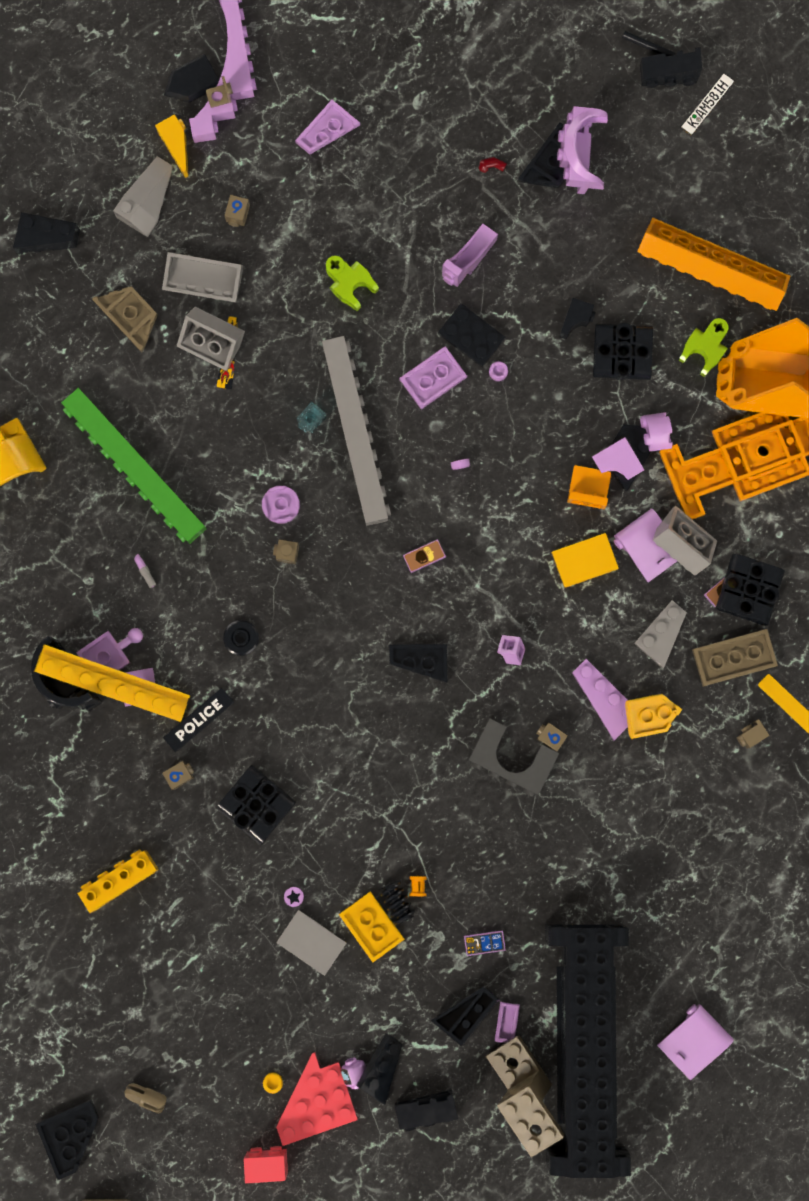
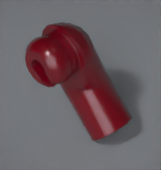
[478,157,507,173]

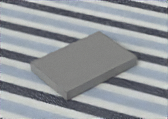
[276,910,347,976]

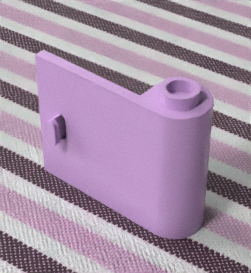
[614,509,677,582]
[657,1004,734,1080]

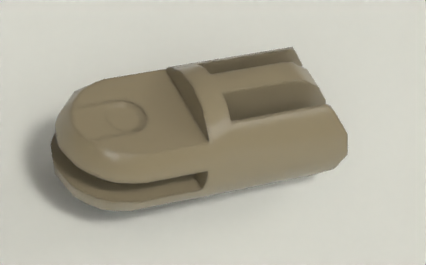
[124,1083,167,1114]

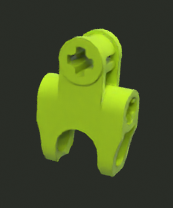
[326,256,379,311]
[679,318,728,377]

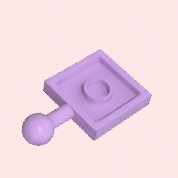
[76,628,143,670]

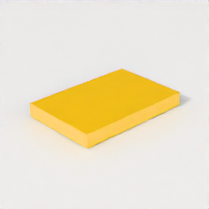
[551,533,619,588]
[339,891,405,962]

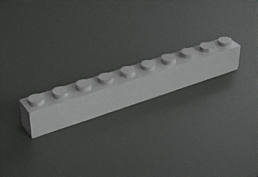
[322,336,391,526]

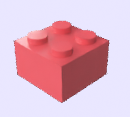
[244,1146,288,1183]

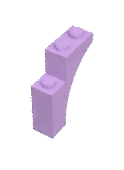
[442,224,498,287]

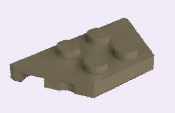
[92,286,157,352]

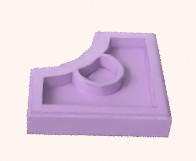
[592,437,644,480]

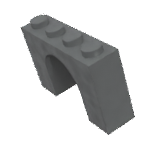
[468,718,559,797]

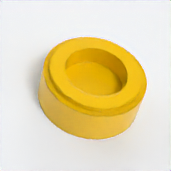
[263,1072,283,1094]

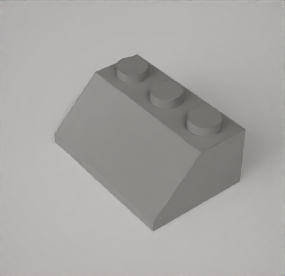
[177,307,245,371]
[653,505,717,575]

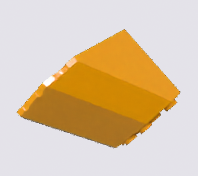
[716,318,809,419]

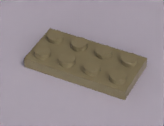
[692,629,778,687]

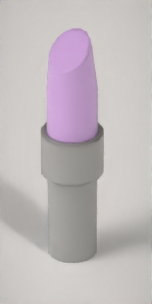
[134,554,156,588]

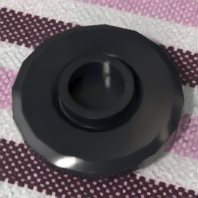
[223,620,259,656]

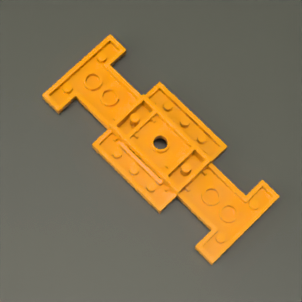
[659,412,809,520]

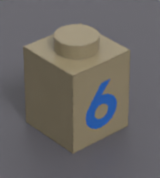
[225,195,250,227]
[536,722,568,752]
[162,761,195,790]

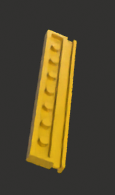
[34,645,190,722]

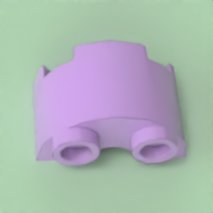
[640,412,673,452]

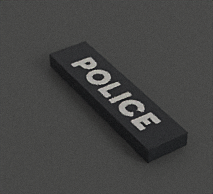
[163,688,235,753]

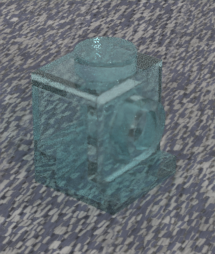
[297,401,327,433]

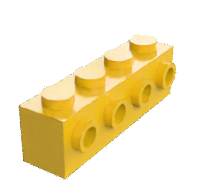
[78,849,159,913]

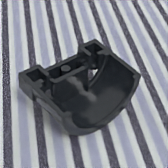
[31,636,102,711]

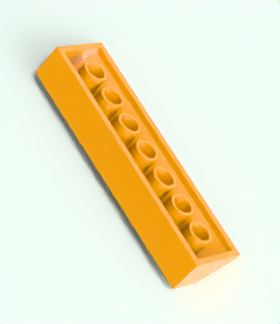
[637,217,791,311]

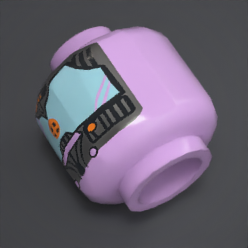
[340,1058,366,1089]

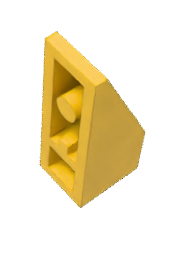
[155,114,188,178]

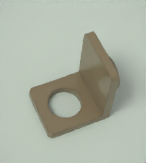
[206,76,233,108]

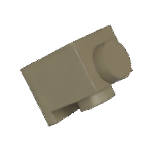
[736,719,770,749]

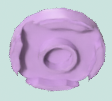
[262,486,300,524]

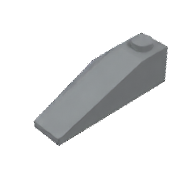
[113,156,173,237]

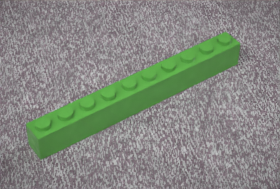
[61,388,206,544]

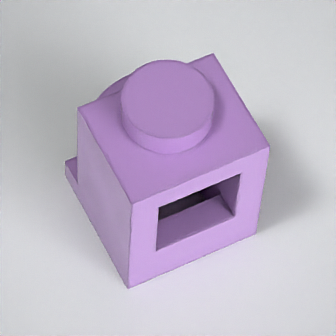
[497,635,525,665]

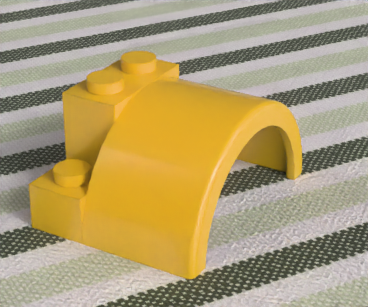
[0,418,46,486]

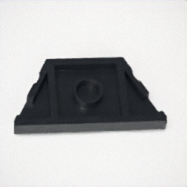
[518,122,565,188]
[610,424,651,492]

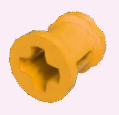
[409,876,427,897]

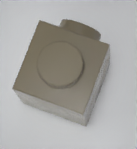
[273,540,299,564]

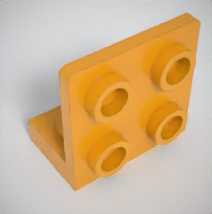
[567,465,611,510]

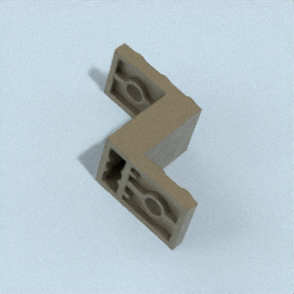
[486,1035,565,1157]

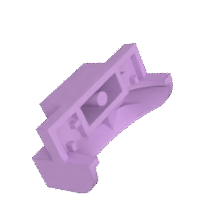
[557,106,608,194]

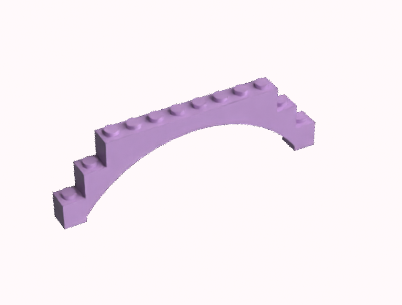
[189,0,257,143]

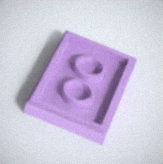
[399,346,467,410]

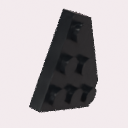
[35,1099,99,1180]

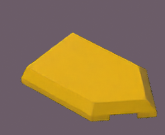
[625,694,682,739]

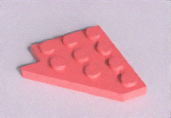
[276,1052,358,1146]

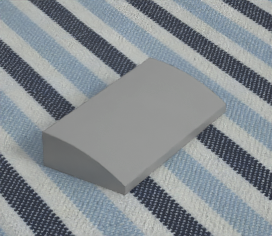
[162,252,243,302]

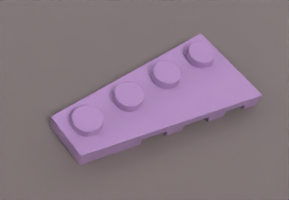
[572,659,628,741]

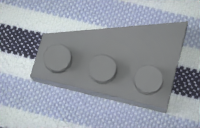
[634,600,687,669]

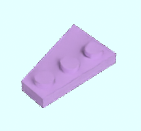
[295,100,360,154]

